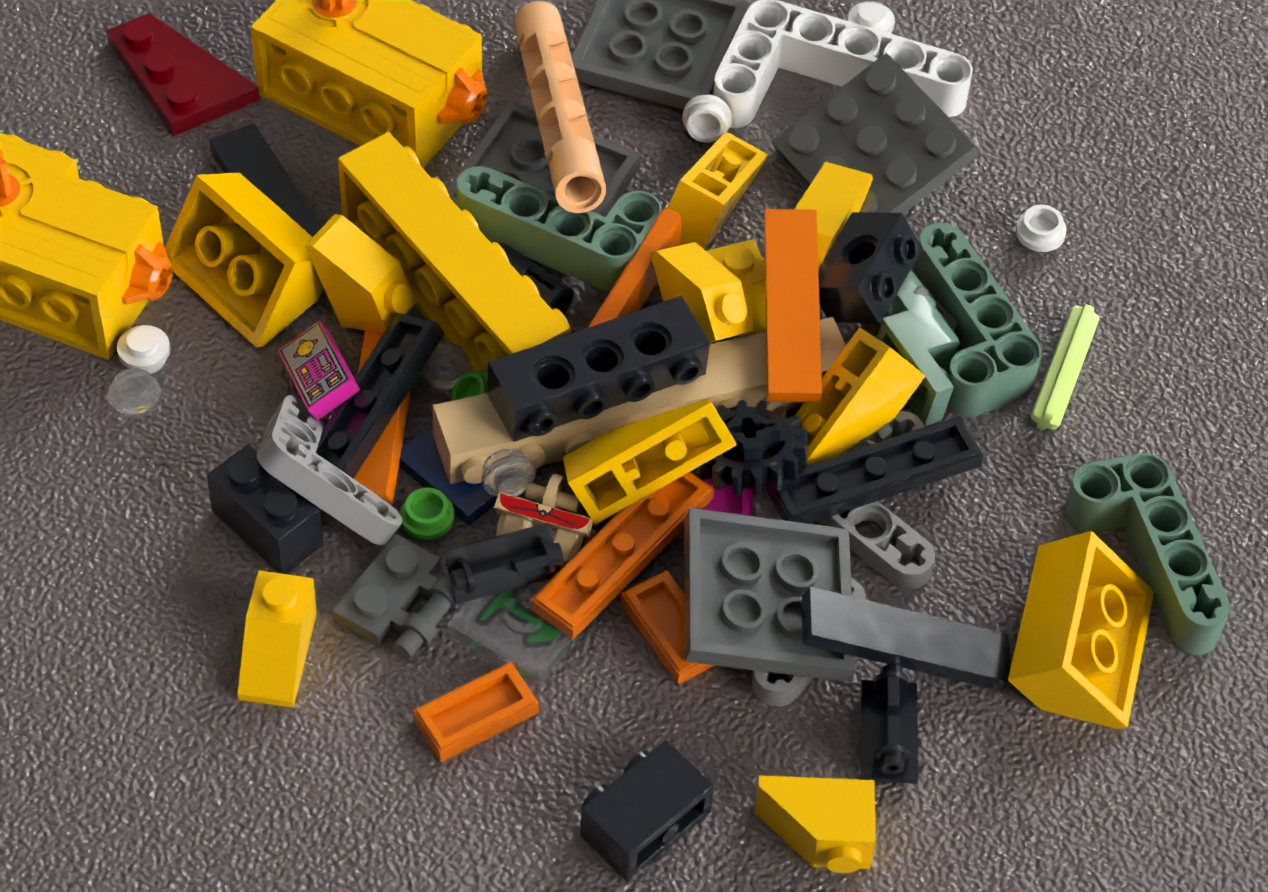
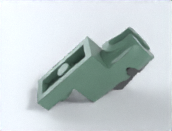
[876,270,960,426]

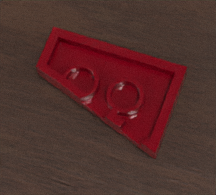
[106,13,260,136]

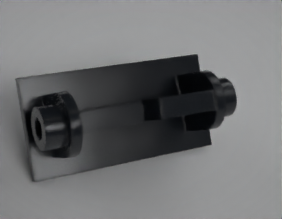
[443,523,564,604]
[861,664,918,784]

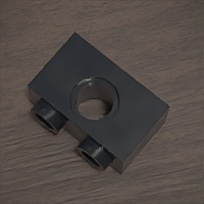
[818,212,923,324]

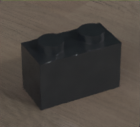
[206,444,324,574]
[580,740,714,882]

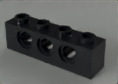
[487,296,710,442]

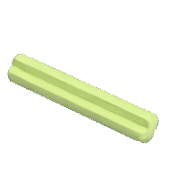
[1031,304,1100,431]

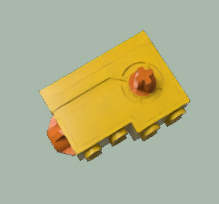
[250,0,488,168]
[0,133,173,360]

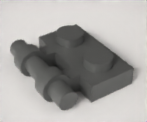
[333,533,461,660]

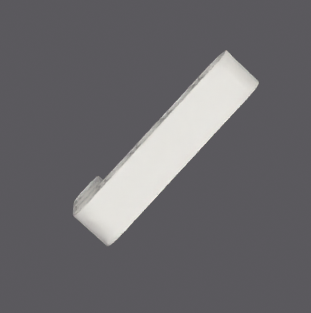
[713,0,973,129]

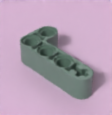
[456,166,662,292]
[914,222,1042,417]
[1064,453,1230,655]

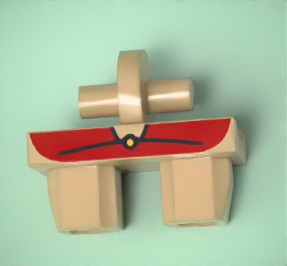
[494,474,597,567]

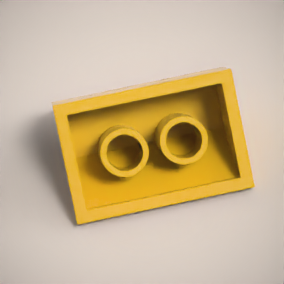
[165,172,324,348]
[1008,531,1154,729]

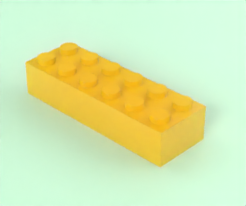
[338,132,571,372]

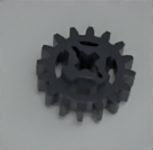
[698,400,808,496]

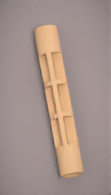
[514,1,606,213]

